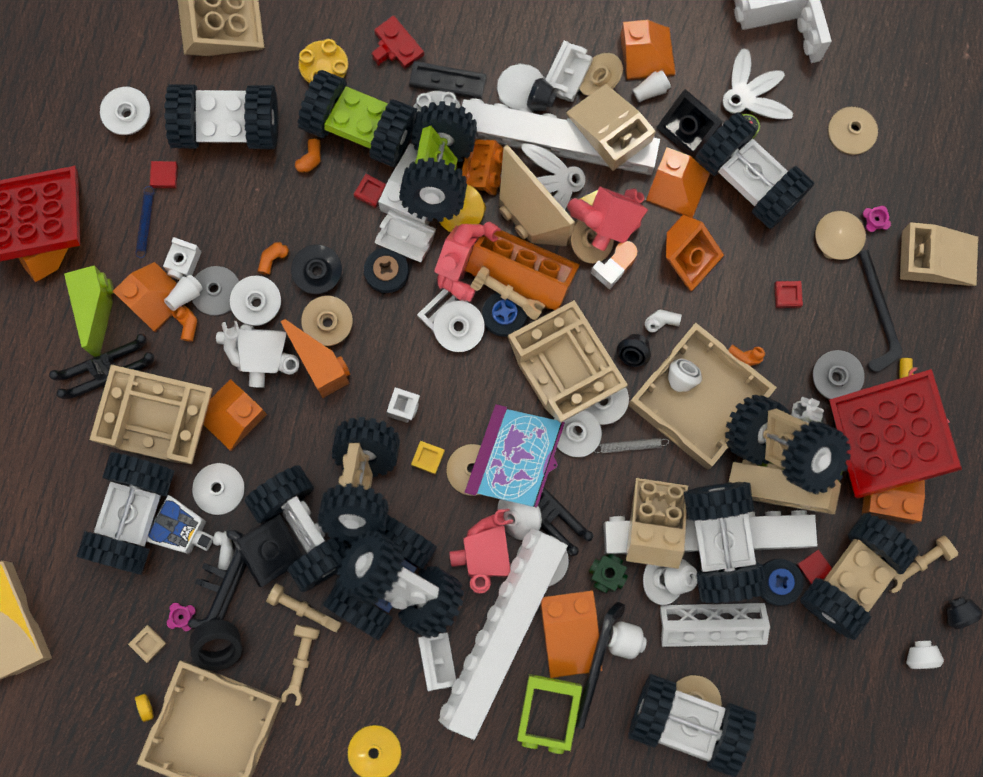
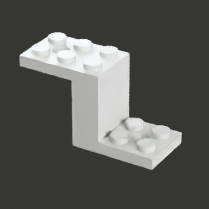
[734,0,832,63]

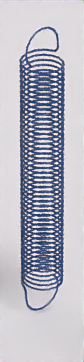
[136,186,154,258]

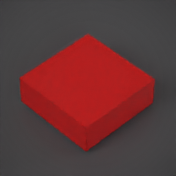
[150,161,178,188]
[353,174,386,208]
[775,281,803,308]
[796,550,832,585]

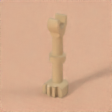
[470,266,545,320]
[889,535,958,593]
[266,583,342,632]
[281,624,320,706]

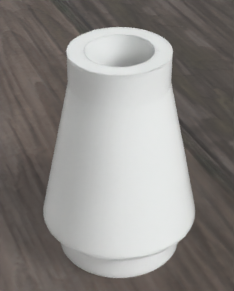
[632,70,671,102]
[164,275,203,311]

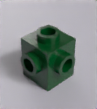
[588,554,628,594]

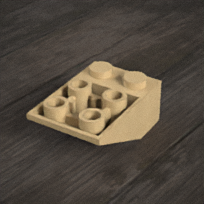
[566,84,656,171]
[900,222,978,286]
[626,478,688,569]

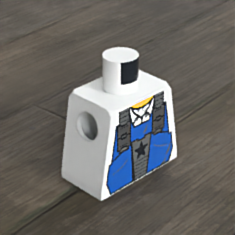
[146,495,214,554]

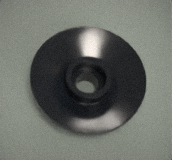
[291,245,342,294]

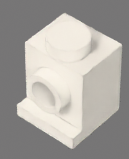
[163,237,202,280]
[387,388,420,423]

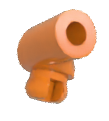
[295,139,321,172]
[257,242,289,275]
[172,305,197,342]
[728,344,765,366]

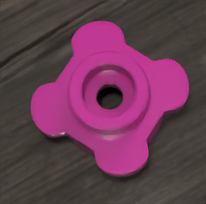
[863,206,891,232]
[167,603,196,631]

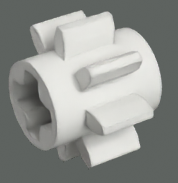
[791,397,824,423]

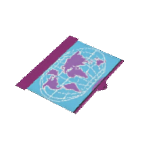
[464,404,565,508]

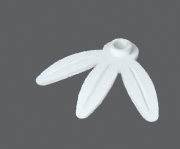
[723,49,793,119]
[522,144,585,210]

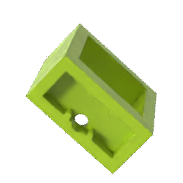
[517,674,582,754]

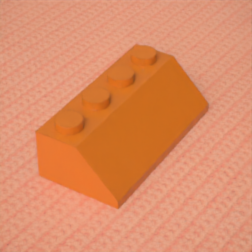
[465,230,580,310]

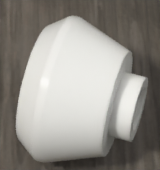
[668,359,702,392]
[664,559,697,595]
[906,641,944,669]

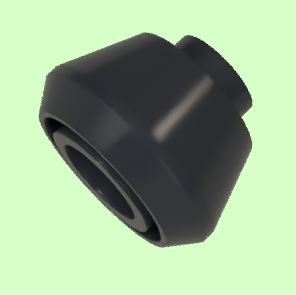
[527,78,557,111]
[617,334,651,367]
[947,596,983,629]

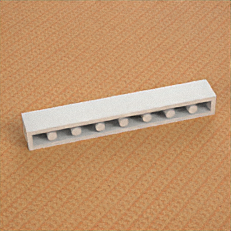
[462,99,660,175]
[603,510,817,555]
[438,528,568,740]

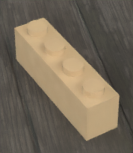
[729,460,841,515]

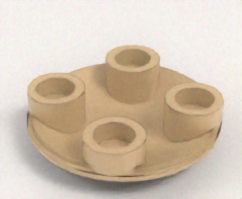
[815,211,866,260]

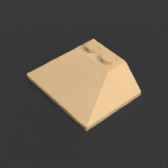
[499,144,575,246]
[508,300,628,423]
[90,365,213,464]

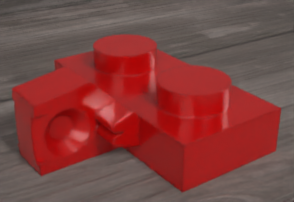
[371,15,424,69]

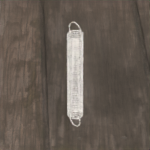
[594,438,669,454]

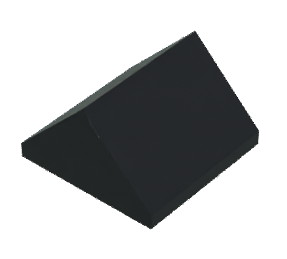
[656,89,723,159]

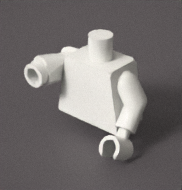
[222,321,299,387]

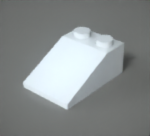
[379,144,430,225]

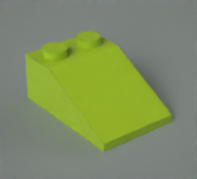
[64,265,114,357]

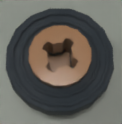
[364,248,409,293]

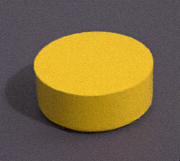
[135,694,154,722]

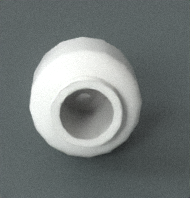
[607,621,647,659]

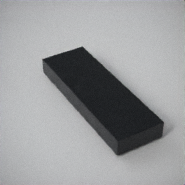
[409,61,486,100]

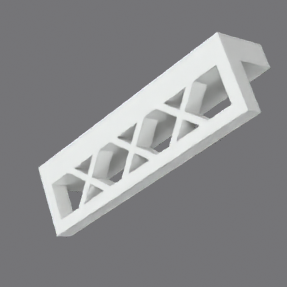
[660,603,770,647]

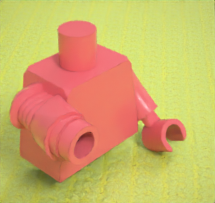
[567,187,648,251]
[434,221,501,302]
[449,509,513,593]

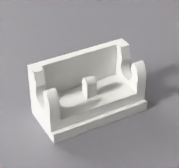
[545,41,593,102]
[375,210,436,262]
[418,633,456,691]

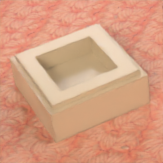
[128,625,167,663]

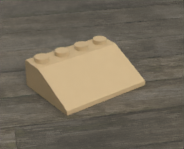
[178,0,264,56]

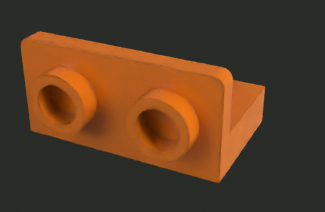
[462,140,503,196]

